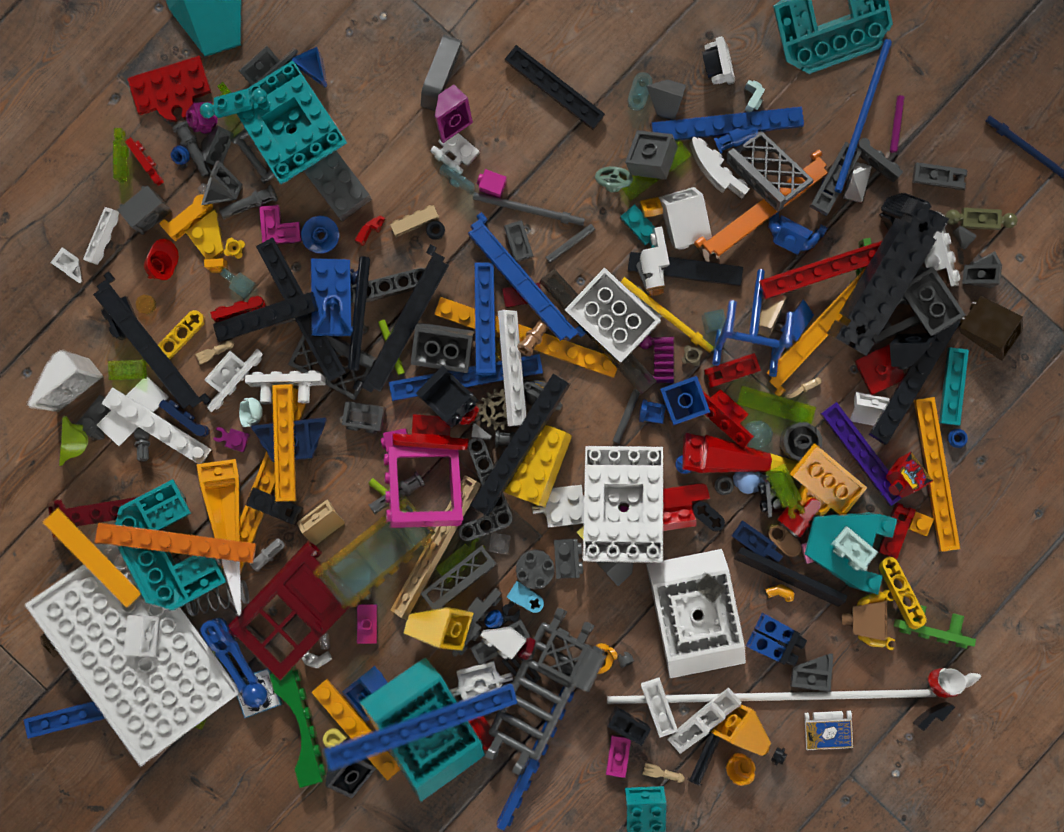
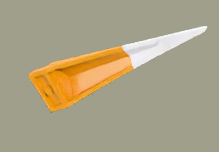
[196,459,241,616]

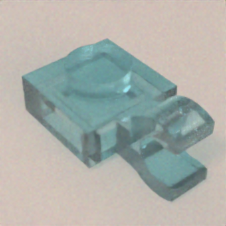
[220,268,256,299]

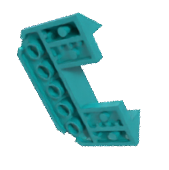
[773,0,893,74]
[115,479,227,610]

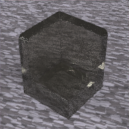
[695,572,725,603]

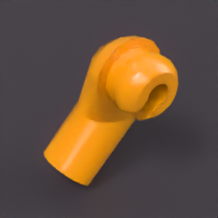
[765,584,794,602]

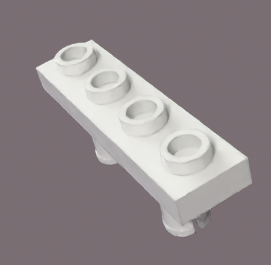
[245,371,326,404]

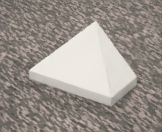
[843,162,872,203]

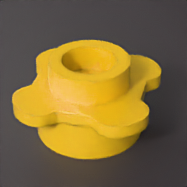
[224,238,245,259]

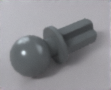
[134,428,150,462]

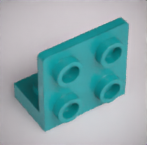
[625,786,666,832]

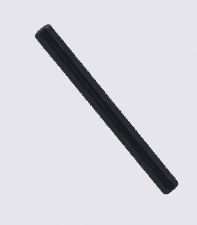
[348,256,370,371]

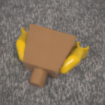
[842,590,895,650]

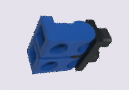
[746,613,807,666]

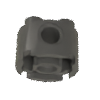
[780,423,822,461]
[516,549,555,589]

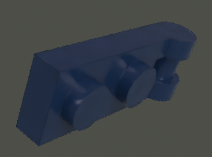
[158,399,210,437]

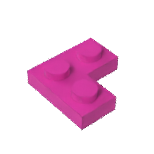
[259,205,302,244]

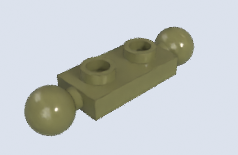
[945,208,1018,230]

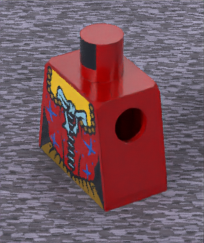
[886,452,933,498]

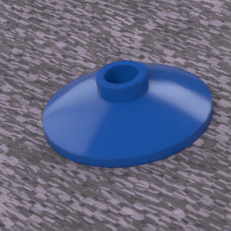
[301,216,339,254]

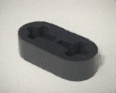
[692,501,725,531]

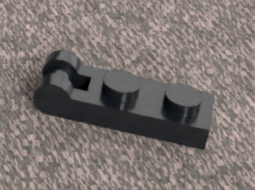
[245,487,303,526]

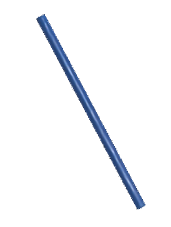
[834,39,892,193]

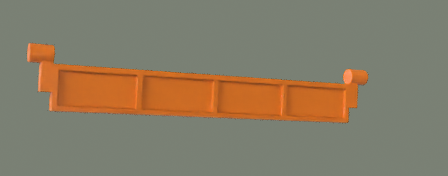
[694,150,828,257]

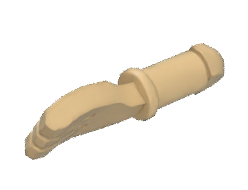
[195,340,234,365]
[784,377,821,400]
[643,763,684,783]

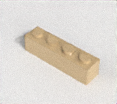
[390,205,439,237]

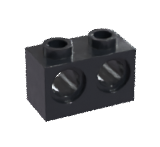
[606,706,651,746]

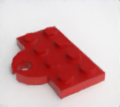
[127,56,212,123]

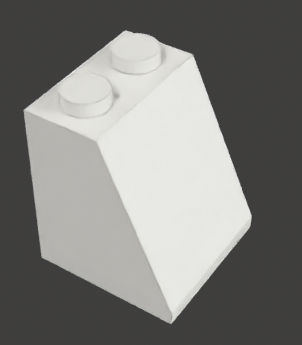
[659,187,712,250]

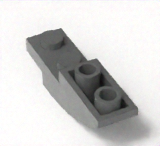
[452,587,502,657]

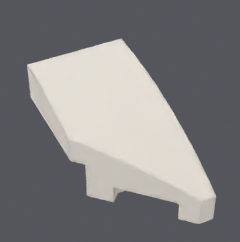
[51,248,82,284]

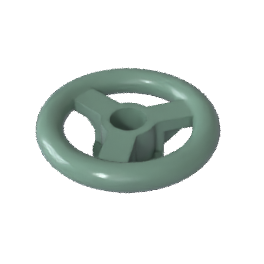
[595,167,633,192]

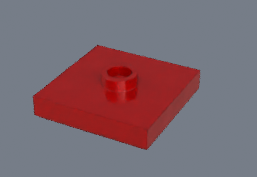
[854,344,905,395]

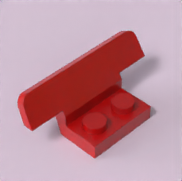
[392,414,469,450]
[663,483,710,531]

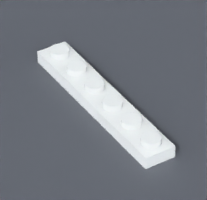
[498,310,526,426]
[102,387,212,464]

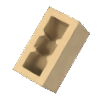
[758,295,786,338]

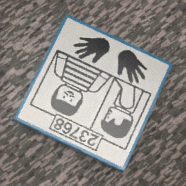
[234,668,282,718]

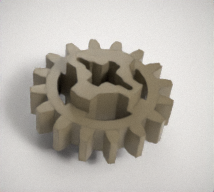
[478,389,512,430]

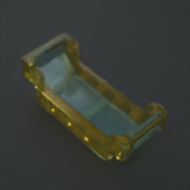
[313,497,436,609]

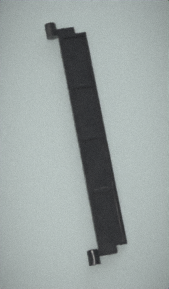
[353,244,449,393]
[93,271,211,409]

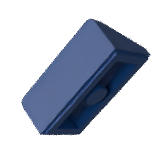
[781,300,814,341]

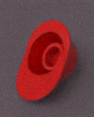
[144,239,179,280]

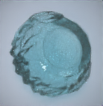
[744,420,773,449]

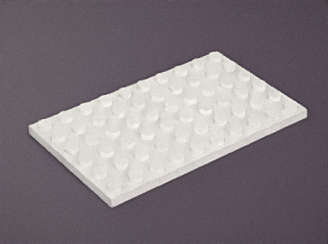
[25,545,241,766]

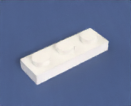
[83,207,119,265]
[641,678,678,737]

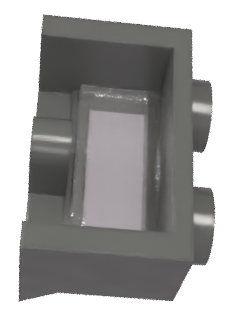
[342,401,386,434]

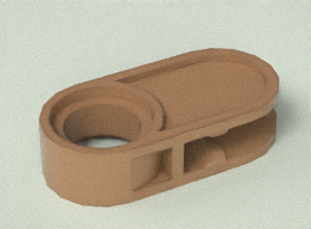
[767,525,801,557]

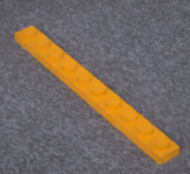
[434,297,619,378]
[221,388,307,574]

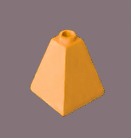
[711,705,771,756]

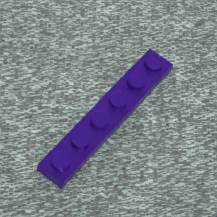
[820,402,902,506]

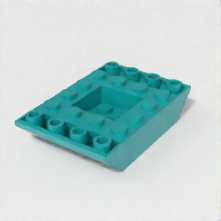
[236,60,347,184]
[359,658,485,802]

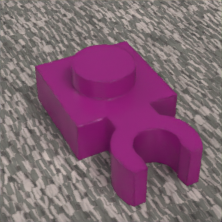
[213,427,250,452]

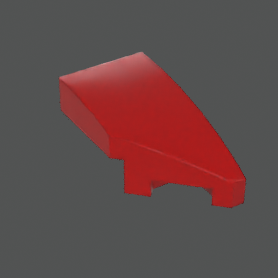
[355,216,386,247]

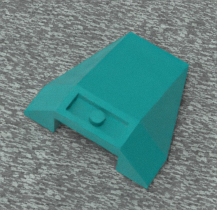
[166,0,241,57]

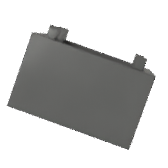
[625,130,678,179]
[117,185,172,235]

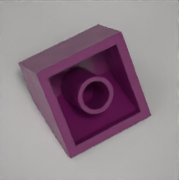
[435,84,473,143]

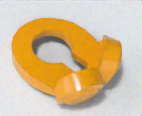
[596,644,618,674]

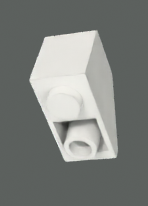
[481,627,526,660]

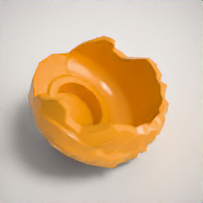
[725,753,756,786]

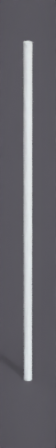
[607,689,936,704]

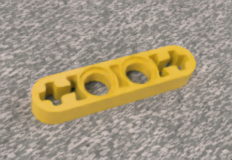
[146,310,205,368]
[879,557,926,629]

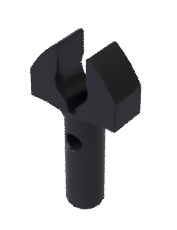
[489,603,520,629]

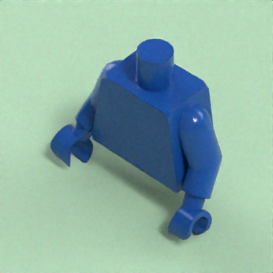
[768,212,828,254]

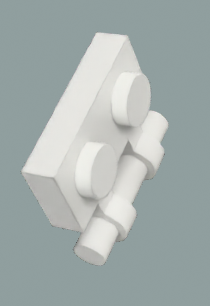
[430,133,480,175]

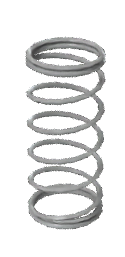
[186,580,249,616]

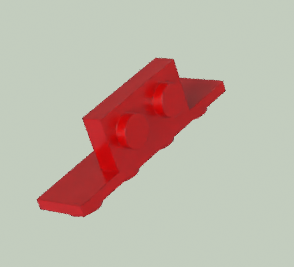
[703,389,754,449]

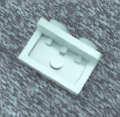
[831,527,878,571]

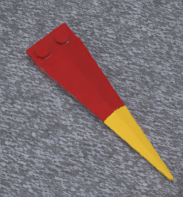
[682,433,799,473]

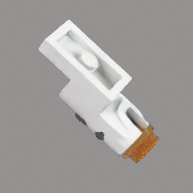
[636,227,669,297]

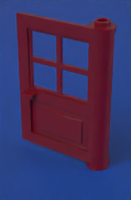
[228,541,357,680]

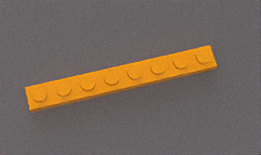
[914,397,960,552]

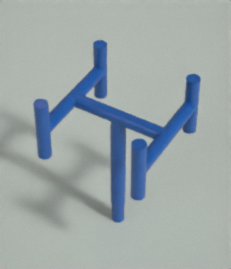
[712,269,795,377]

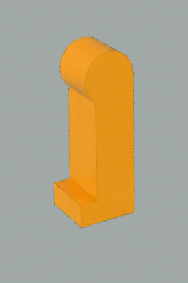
[159,194,213,242]

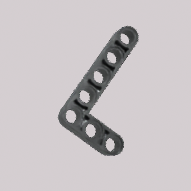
[459,437,513,541]

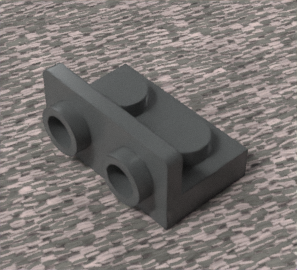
[554,539,583,579]

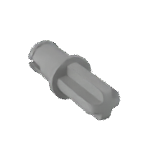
[250,538,285,572]

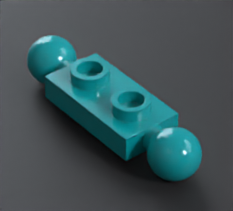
[200,88,267,118]

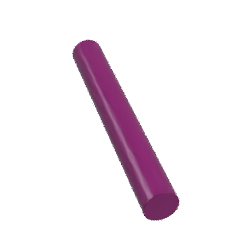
[890,95,904,153]

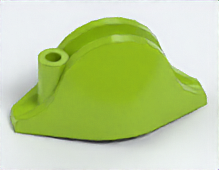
[59,416,88,466]

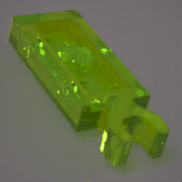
[113,128,129,182]
[766,464,805,519]
[436,538,486,583]

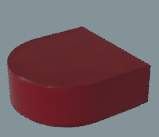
[518,638,535,660]

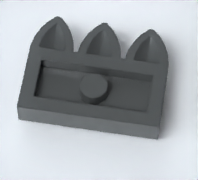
[76,395,111,440]

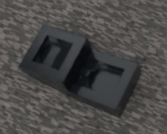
[913,702,955,731]

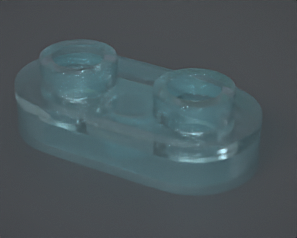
[627,72,652,111]

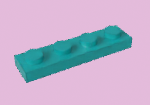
[939,347,969,426]

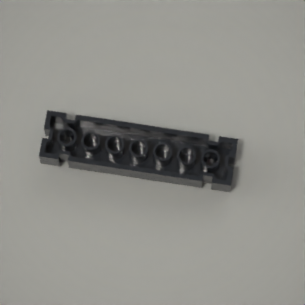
[827,198,949,356]

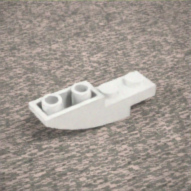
[689,137,749,199]

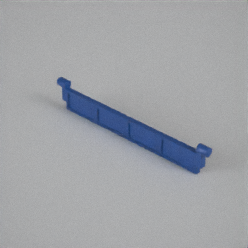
[468,212,586,341]

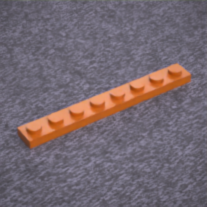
[95,523,256,563]

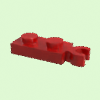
[125,137,164,186]

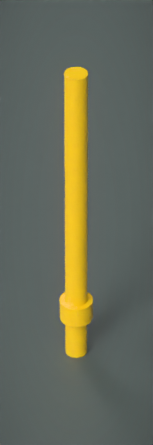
[620,277,714,353]

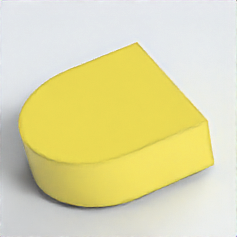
[323,728,347,748]

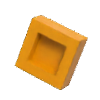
[640,197,663,218]
[204,258,228,273]
[908,511,934,537]

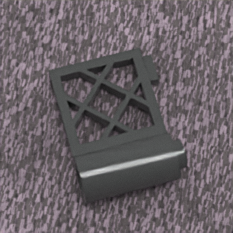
[537,628,606,692]

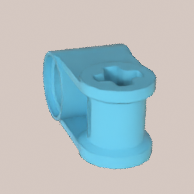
[507,581,544,613]

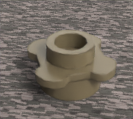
[682,345,703,366]

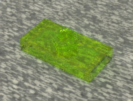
[108,359,147,380]

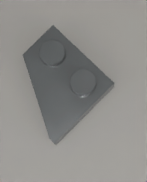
[790,654,833,692]

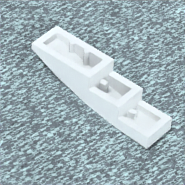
[667,688,741,754]

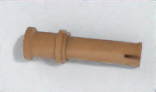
[517,305,560,356]

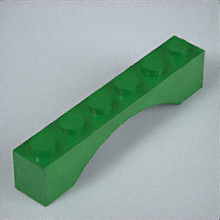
[269,666,327,788]

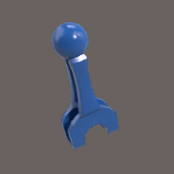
[201,617,267,708]

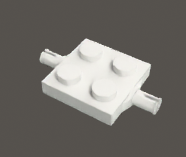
[532,485,584,528]
[449,661,513,700]

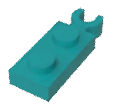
[620,204,666,248]

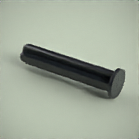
[687,728,721,786]

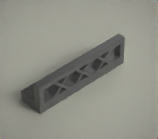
[421,546,497,610]

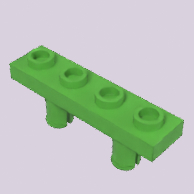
[894,605,976,649]

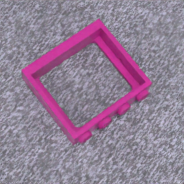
[384,447,463,528]

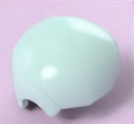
[239,398,263,427]

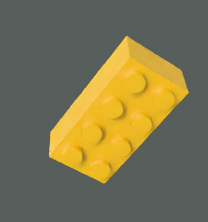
[504,425,572,507]

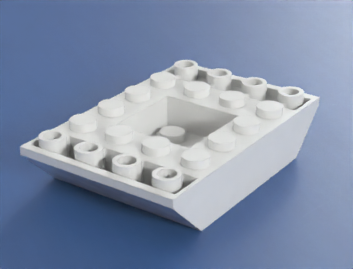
[583,446,663,563]
[646,549,746,678]

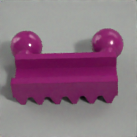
[638,335,674,387]

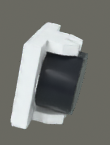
[702,36,735,85]

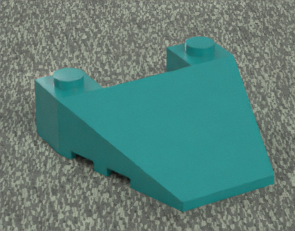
[805,512,897,594]

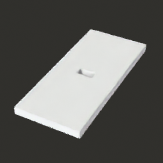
[97,376,169,446]

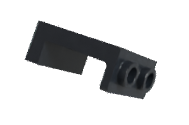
[416,366,479,428]

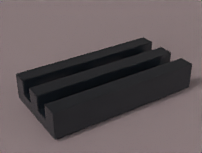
[502,652,542,690]

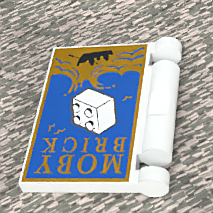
[804,711,853,750]

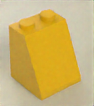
[404,608,474,650]

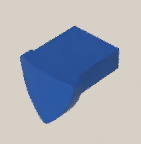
[639,399,666,424]

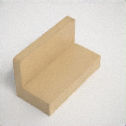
[297,500,345,545]

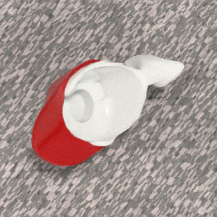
[928,668,981,698]

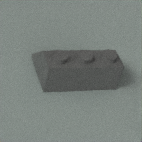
[411,323,475,373]

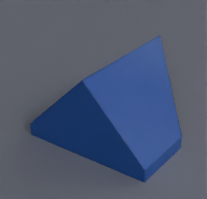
[291,47,327,87]

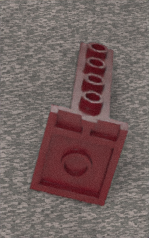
[47,497,138,542]

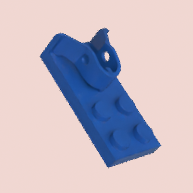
[311,258,353,336]

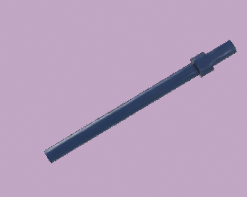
[985,115,1064,179]

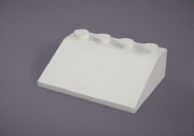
[565,268,661,363]
[28,351,103,412]

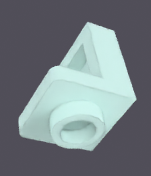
[744,80,765,112]

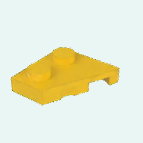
[185,210,224,259]

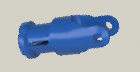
[714,125,758,154]

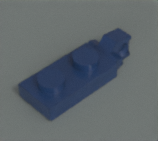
[731,520,783,562]

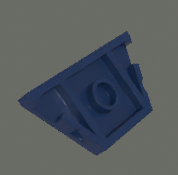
[251,417,327,462]

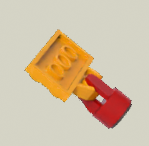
[777,444,867,538]

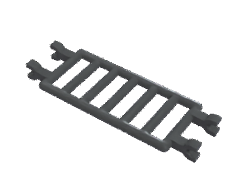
[485,608,595,775]

